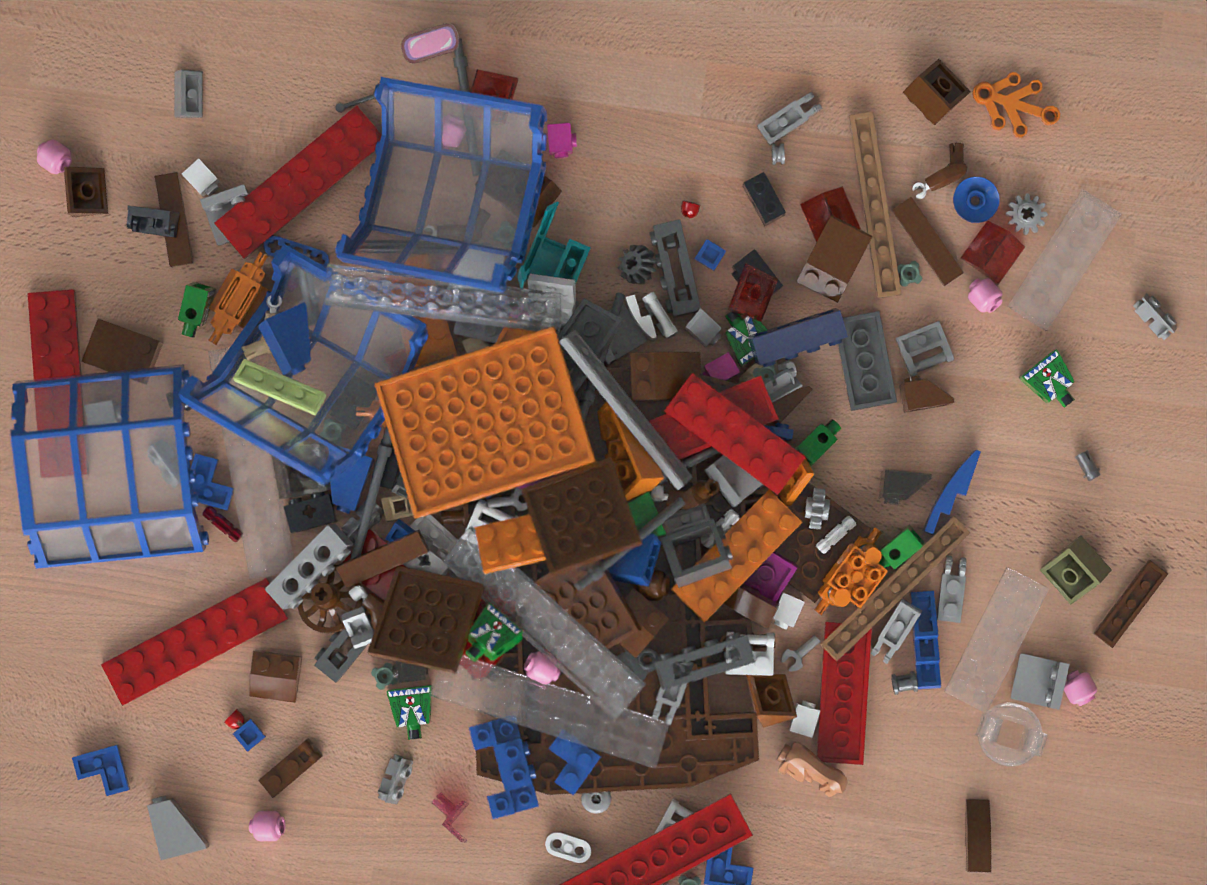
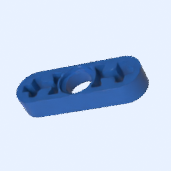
[264,236,330,268]

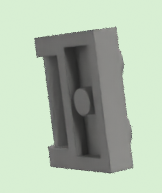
[896,321,954,377]

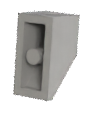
[685,308,722,347]

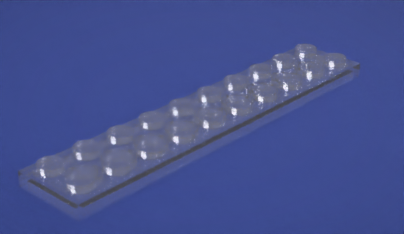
[324,264,561,334]
[208,347,294,580]
[442,526,646,720]
[429,655,669,769]

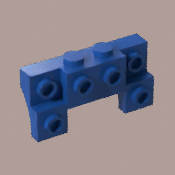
[469,714,539,819]

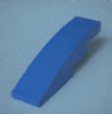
[923,450,981,534]
[911,591,941,689]

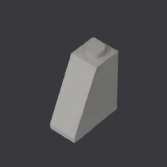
[147,796,209,860]

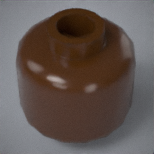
[634,570,670,601]

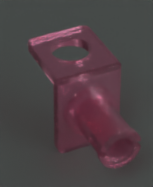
[432,792,468,843]

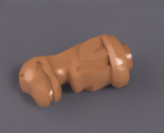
[777,742,848,797]

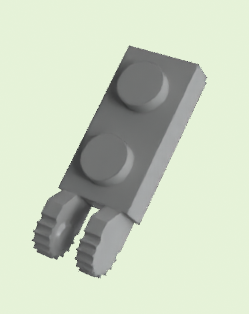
[757,92,822,145]
[937,556,967,623]
[870,598,922,664]
[651,661,694,725]

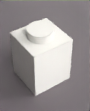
[182,158,220,197]
[773,592,804,630]
[789,701,820,738]

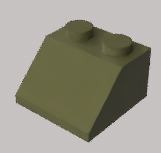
[1040,535,1112,605]

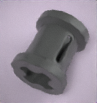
[891,671,918,695]

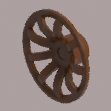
[297,565,363,634]

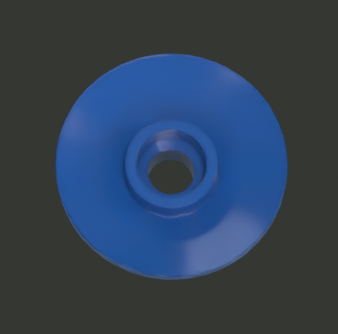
[953,177,1000,223]

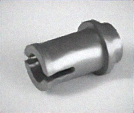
[1075,450,1101,481]

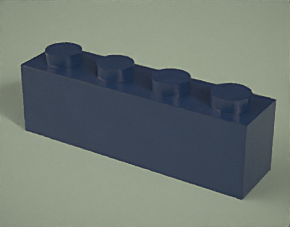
[748,308,848,367]

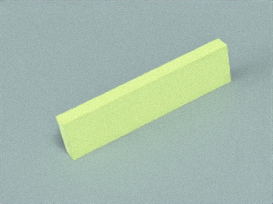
[233,359,326,416]

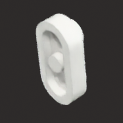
[545,832,591,863]

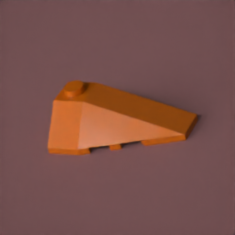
[597,401,664,501]

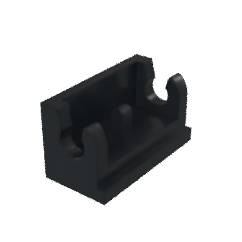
[127,205,180,238]

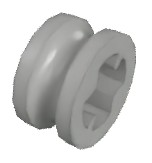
[772,143,785,165]

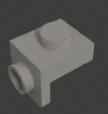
[341,607,374,649]

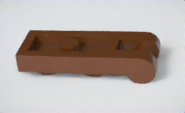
[258,738,323,798]

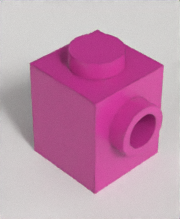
[547,123,577,159]
[702,352,740,381]

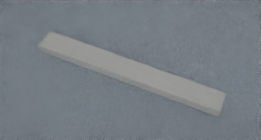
[560,330,692,490]

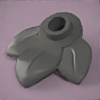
[612,647,659,684]

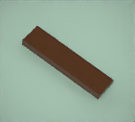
[154,172,194,267]
[892,197,964,286]
[336,530,430,588]
[1093,560,1168,648]

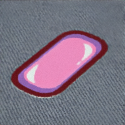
[401,23,459,64]

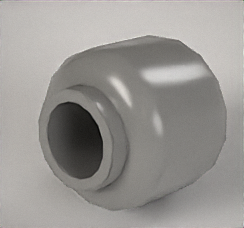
[581,792,611,814]

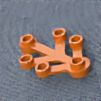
[973,72,1060,138]

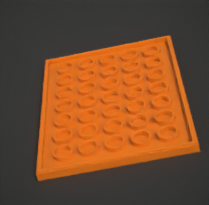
[374,326,596,519]

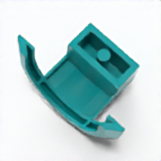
[517,202,591,289]

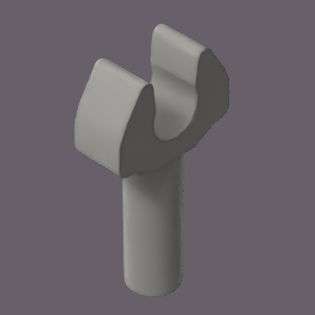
[487,488,527,511]
[781,635,820,671]

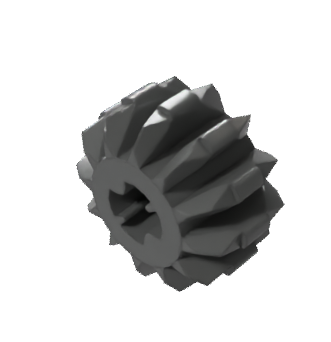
[617,245,658,284]

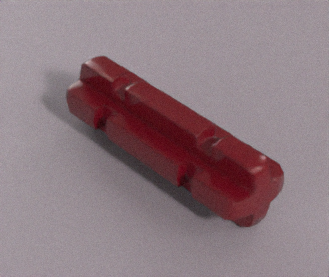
[202,506,243,542]

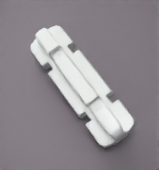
[701,509,739,548]
[816,516,856,553]

